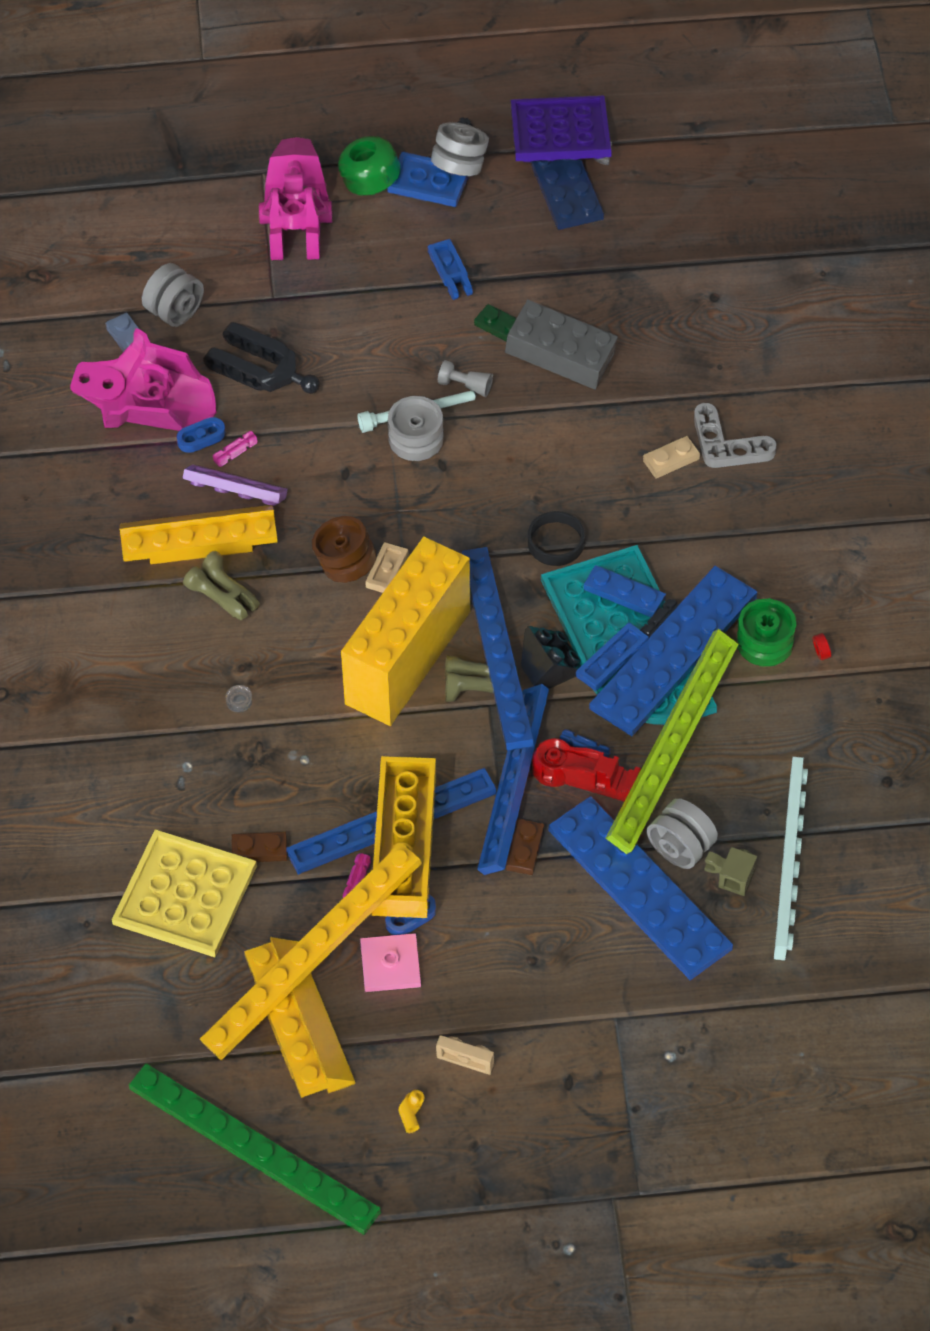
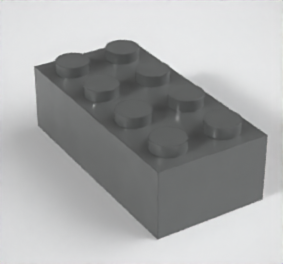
[505,299,618,390]

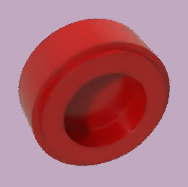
[812,633,831,660]

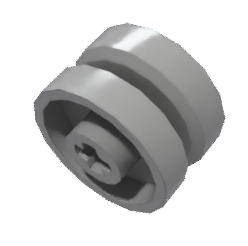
[431,122,489,176]
[142,263,204,327]
[388,396,444,461]
[647,799,718,869]

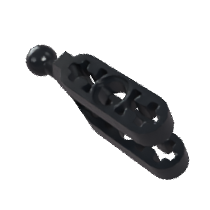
[203,322,320,394]

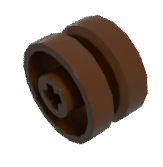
[312,516,377,583]

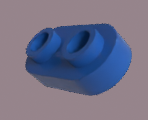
[177,417,225,453]
[385,895,436,935]

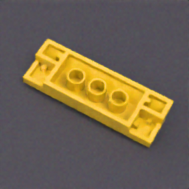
[120,505,278,564]
[244,937,355,1098]

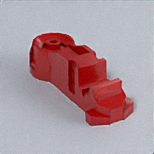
[532,738,641,801]

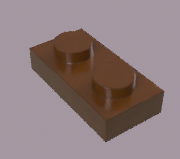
[506,819,544,875]
[232,832,287,862]

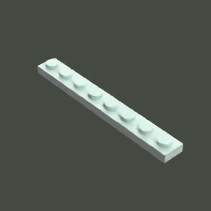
[774,757,808,960]

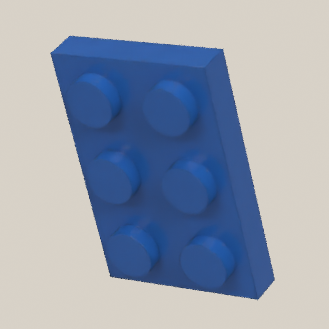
[388,152,468,207]

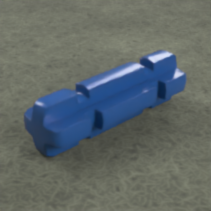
[560,729,610,758]

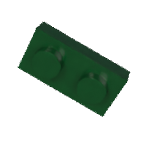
[474,304,517,342]

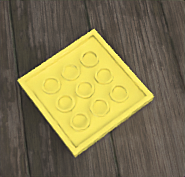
[112,830,257,957]

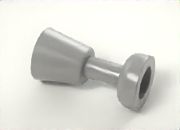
[438,360,493,397]

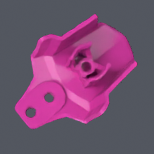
[70,328,216,431]

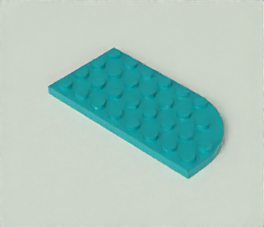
[541,545,717,725]

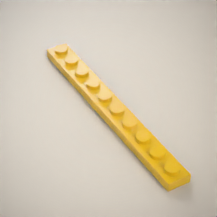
[200,842,422,1060]

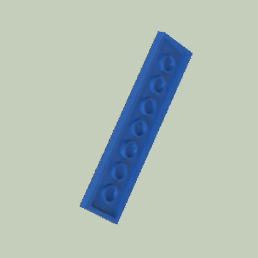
[589,566,758,736]
[548,796,733,980]

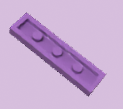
[183,464,288,505]

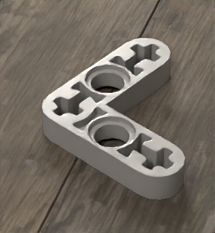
[694,403,776,468]

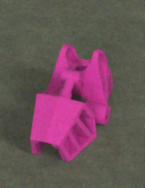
[259,137,332,260]

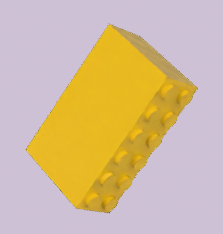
[341,536,470,726]

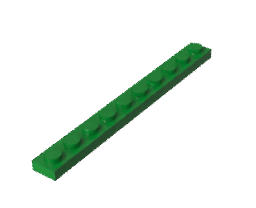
[129,1064,381,1235]

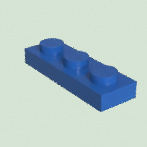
[584,565,666,617]
[576,622,649,691]

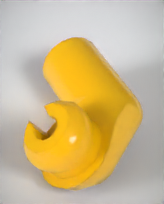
[398,1089,425,1133]

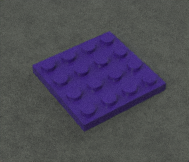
[511,96,611,162]

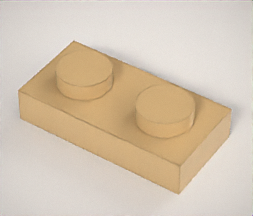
[643,436,700,479]
[366,542,408,593]
[436,1035,494,1075]

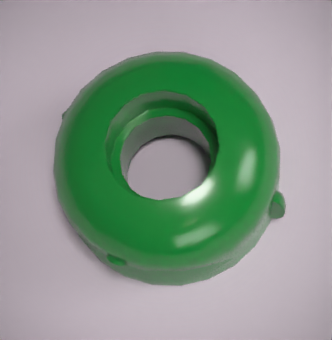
[338,136,401,196]

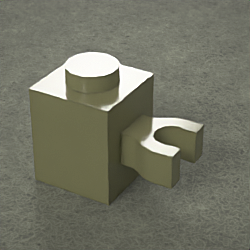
[704,847,757,896]

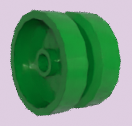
[736,598,797,667]

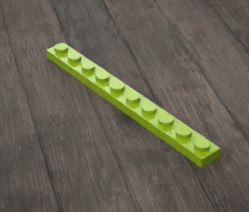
[606,629,739,854]

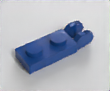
[428,239,473,300]

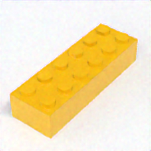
[372,756,436,918]

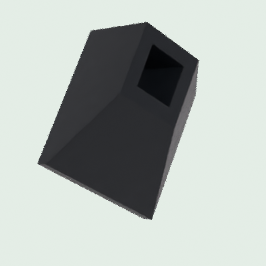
[521,626,581,689]

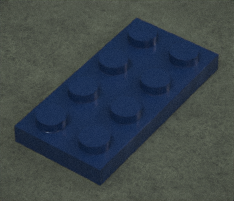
[530,159,604,230]

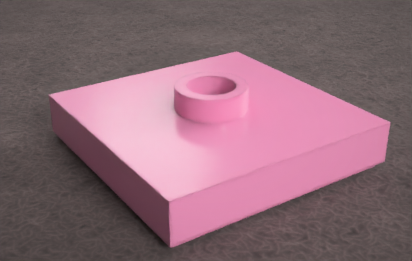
[360,933,421,992]

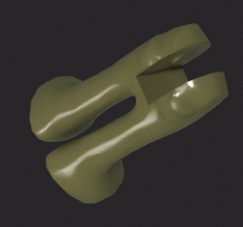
[183,551,260,621]
[445,655,519,702]

